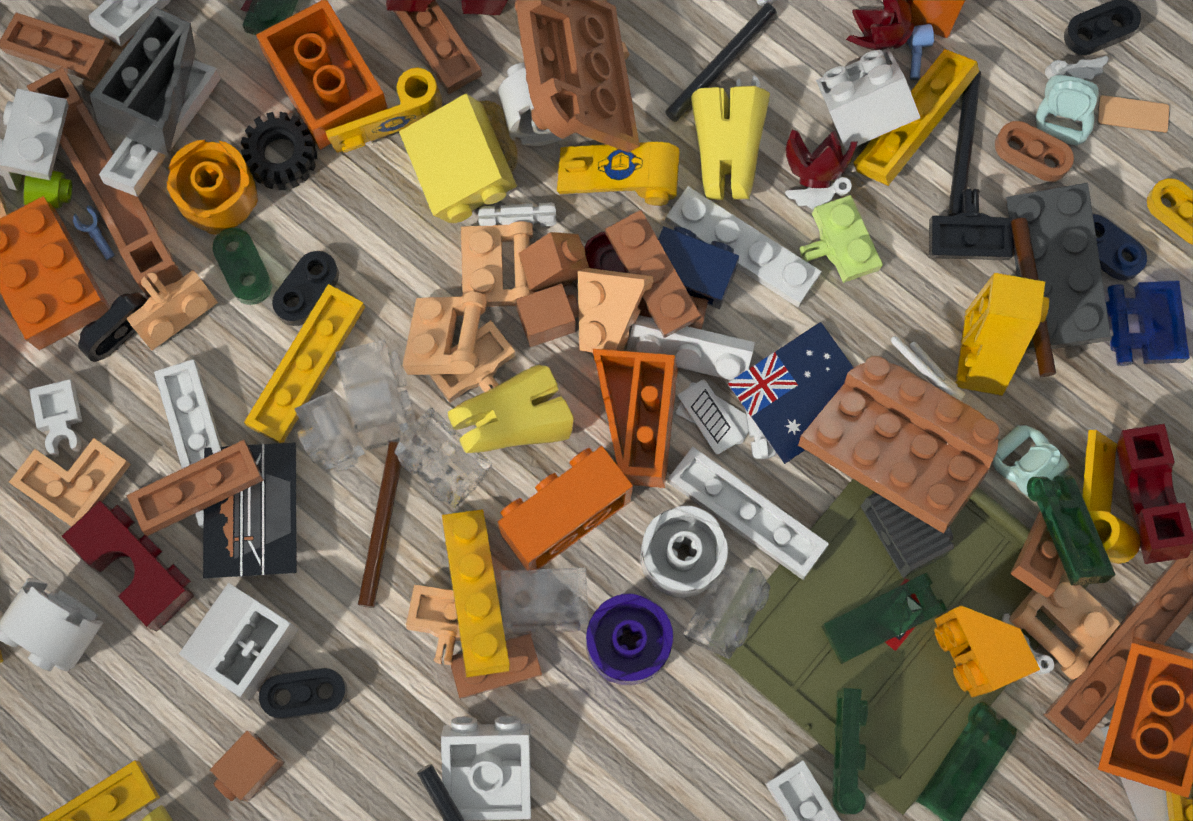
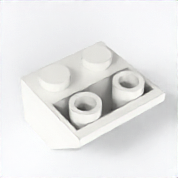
[816,48,920,151]
[179,583,299,701]

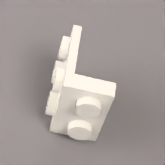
[0,89,69,191]

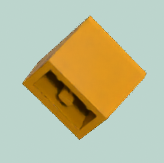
[934,606,1040,698]

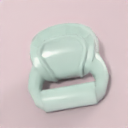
[1035,75,1099,146]
[992,425,1069,499]

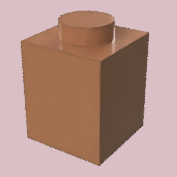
[518,232,589,291]
[515,284,579,347]
[210,730,285,801]

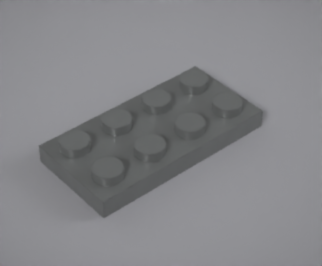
[1006,183,1111,353]

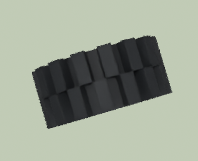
[241,112,317,190]

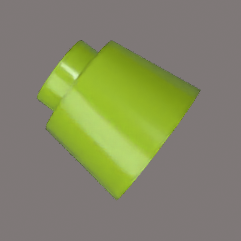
[24,170,73,208]

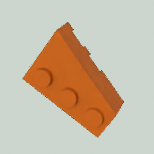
[592,349,678,488]

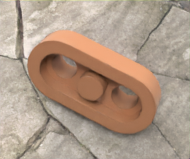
[995,121,1074,182]

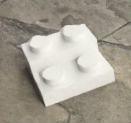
[441,716,531,821]

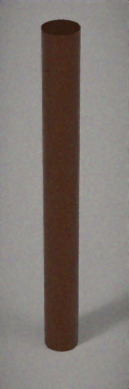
[1011,218,1056,377]
[358,442,405,608]

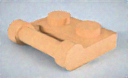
[461,221,536,307]
[402,291,487,375]
[1009,570,1121,680]

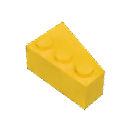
[955,273,1049,396]

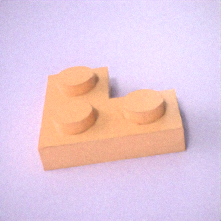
[9,438,131,527]

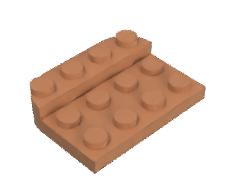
[515,0,640,153]
[798,356,999,534]

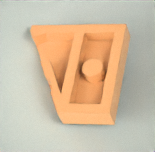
[578,268,653,353]

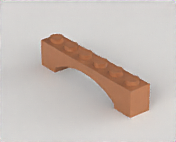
[27,67,184,298]

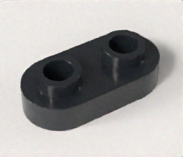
[1064,0,1141,55]
[272,251,339,326]
[78,292,147,362]
[259,668,347,719]

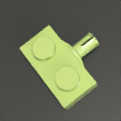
[800,195,883,283]

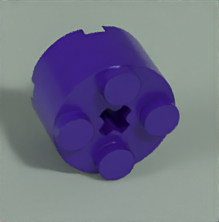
[586,594,673,685]

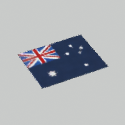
[727,322,854,464]

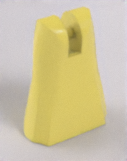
[691,86,770,200]
[447,365,574,453]

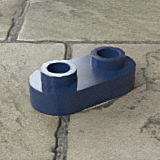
[1093,214,1147,281]

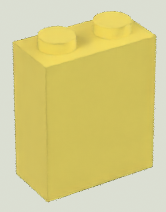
[399,93,517,223]

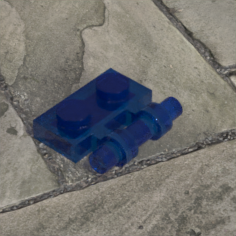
[1106,281,1190,366]

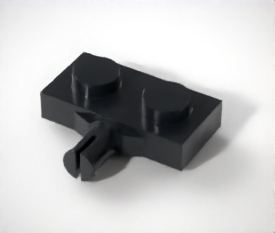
[929,189,1013,260]

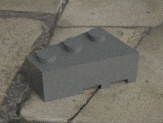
[90,7,196,157]

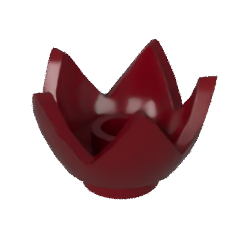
[846,0,914,50]
[785,129,858,188]

